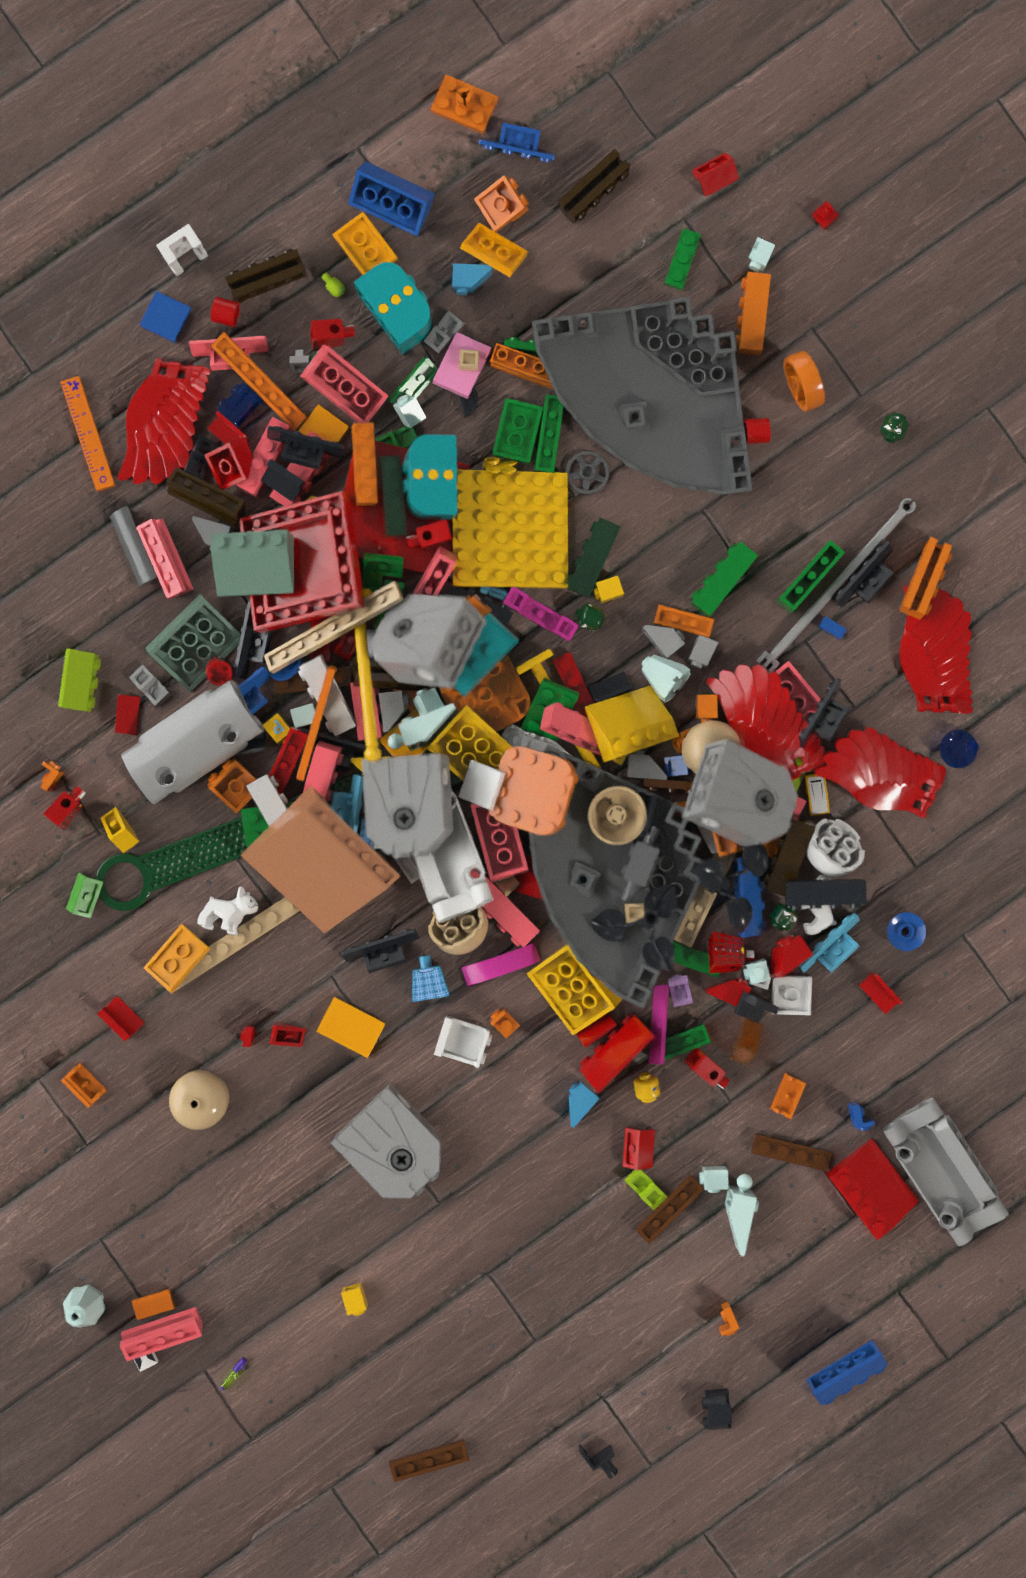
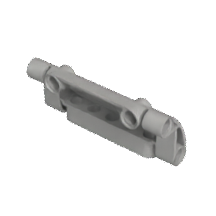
[121,680,264,804]
[883,1097,1009,1246]

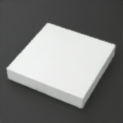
[459,760,506,810]
[771,975,812,1015]

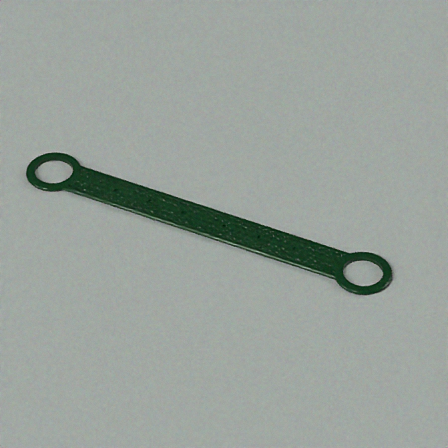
[95,750,463,911]

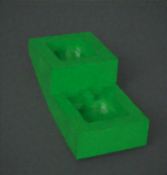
[375,426,418,449]

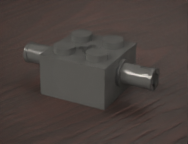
[621,826,662,903]

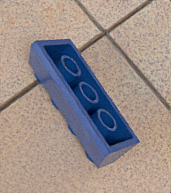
[348,161,435,236]
[733,857,766,937]
[806,1340,888,1406]

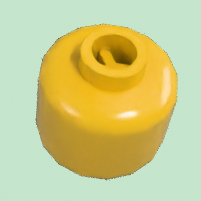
[633,1072,660,1103]

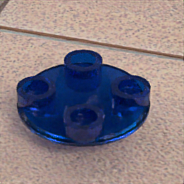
[939,730,979,768]

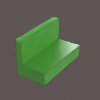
[66,873,103,919]

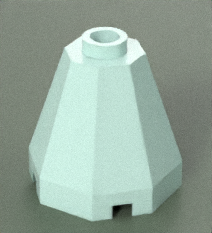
[641,655,690,703]
[63,1284,106,1328]

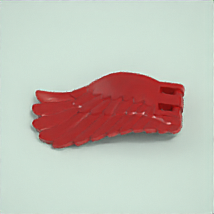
[117,358,211,485]
[899,585,973,714]
[706,664,825,781]
[815,727,946,819]

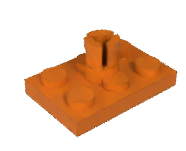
[430,74,498,134]

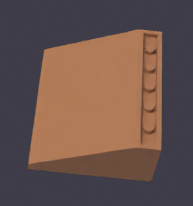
[241,786,400,933]

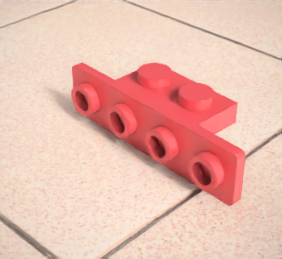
[189,336,269,371]

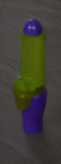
[221,1357,247,1390]

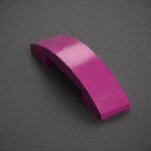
[503,586,578,642]
[461,943,541,986]

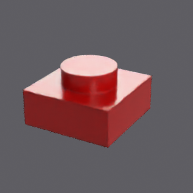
[240,1025,256,1047]

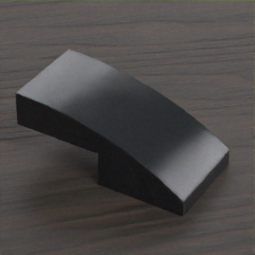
[184,435,217,480]

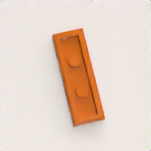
[653,605,715,638]

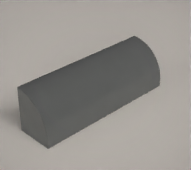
[110,506,159,588]

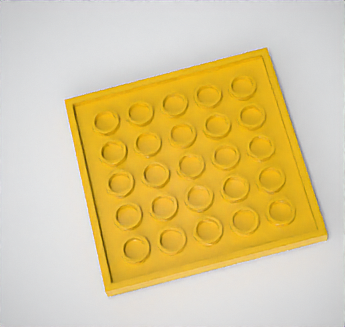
[452,470,568,589]

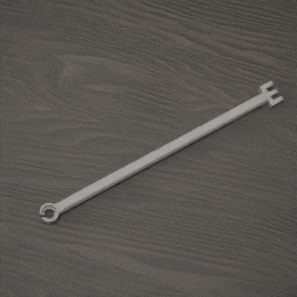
[756,498,916,673]

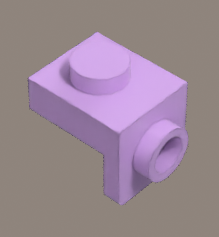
[668,974,693,1007]

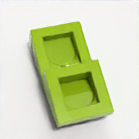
[625,1170,667,1210]

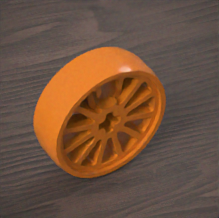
[783,351,825,412]

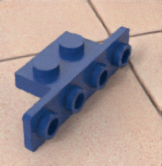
[479,122,556,162]
[238,666,272,715]

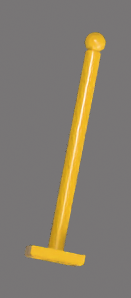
[354,589,381,762]
[515,649,602,776]

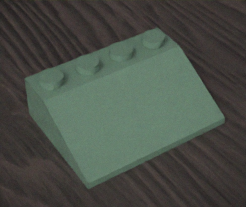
[211,530,294,597]
[146,594,241,692]

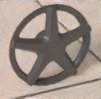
[566,451,609,495]

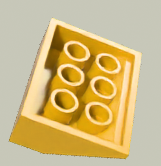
[585,686,679,762]
[426,705,513,782]
[527,944,622,1035]

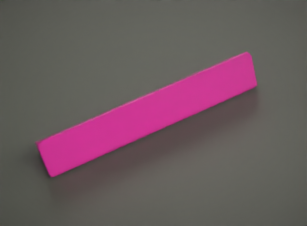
[649,985,669,1065]

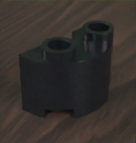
[702,1389,732,1430]

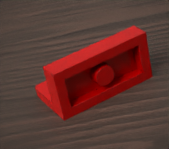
[692,152,739,197]
[207,411,249,444]
[858,972,903,1014]
[97,996,144,1041]
[623,1127,655,1170]

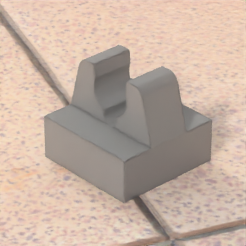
[289,349,310,374]

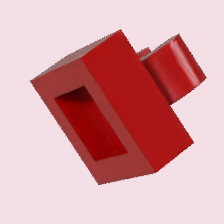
[811,201,839,230]

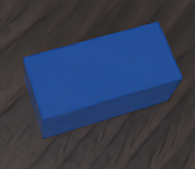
[818,616,847,640]

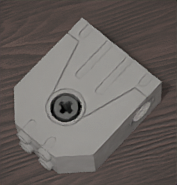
[370,594,486,688]
[682,739,798,847]
[362,754,453,858]
[331,1083,441,1198]

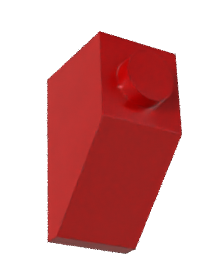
[705,977,751,1007]

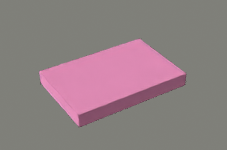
[433,332,491,399]

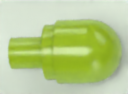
[321,272,345,297]

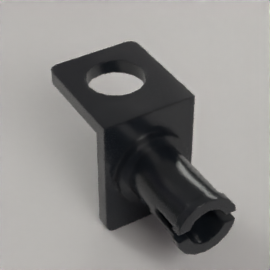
[578,1444,618,1478]

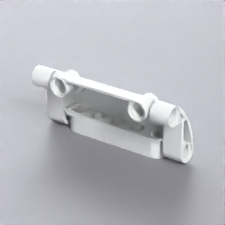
[409,788,493,923]

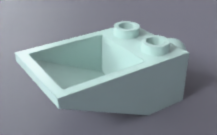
[388,703,458,751]
[725,1174,759,1256]

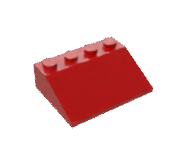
[579,1013,655,1093]
[826,1138,919,1240]

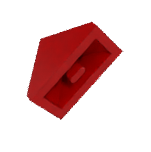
[269,1021,306,1047]

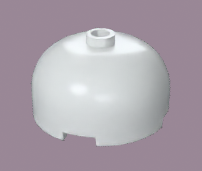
[806,818,865,877]

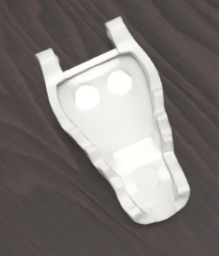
[501,724,570,755]

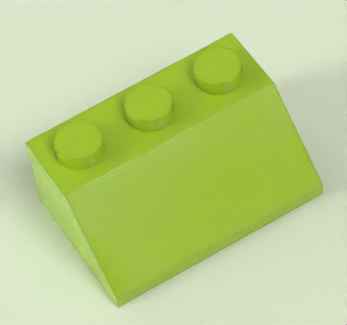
[58,648,101,712]

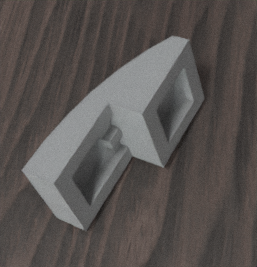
[424,311,465,353]
[129,665,172,708]

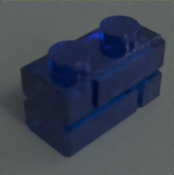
[217,382,262,428]

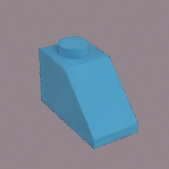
[452,263,492,295]
[568,1081,599,1128]

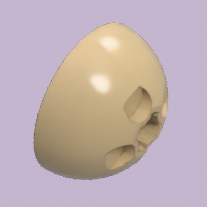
[588,786,647,845]

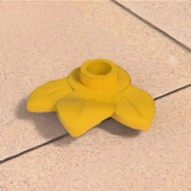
[483,457,517,475]

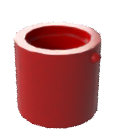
[211,297,240,327]
[744,417,771,445]
[205,656,232,686]

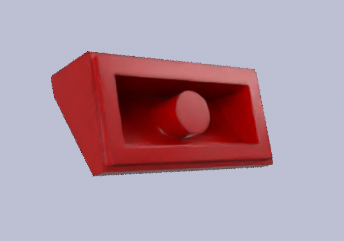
[330,627,368,661]
[115,694,140,735]
[577,1013,617,1048]

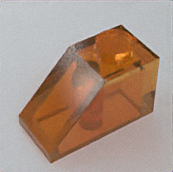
[730,1018,764,1067]

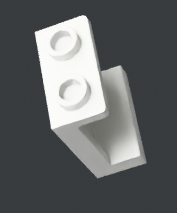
[434,1015,493,1068]

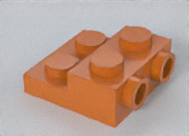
[474,175,529,232]
[207,757,257,814]

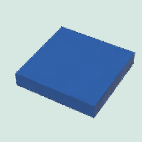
[139,291,192,343]

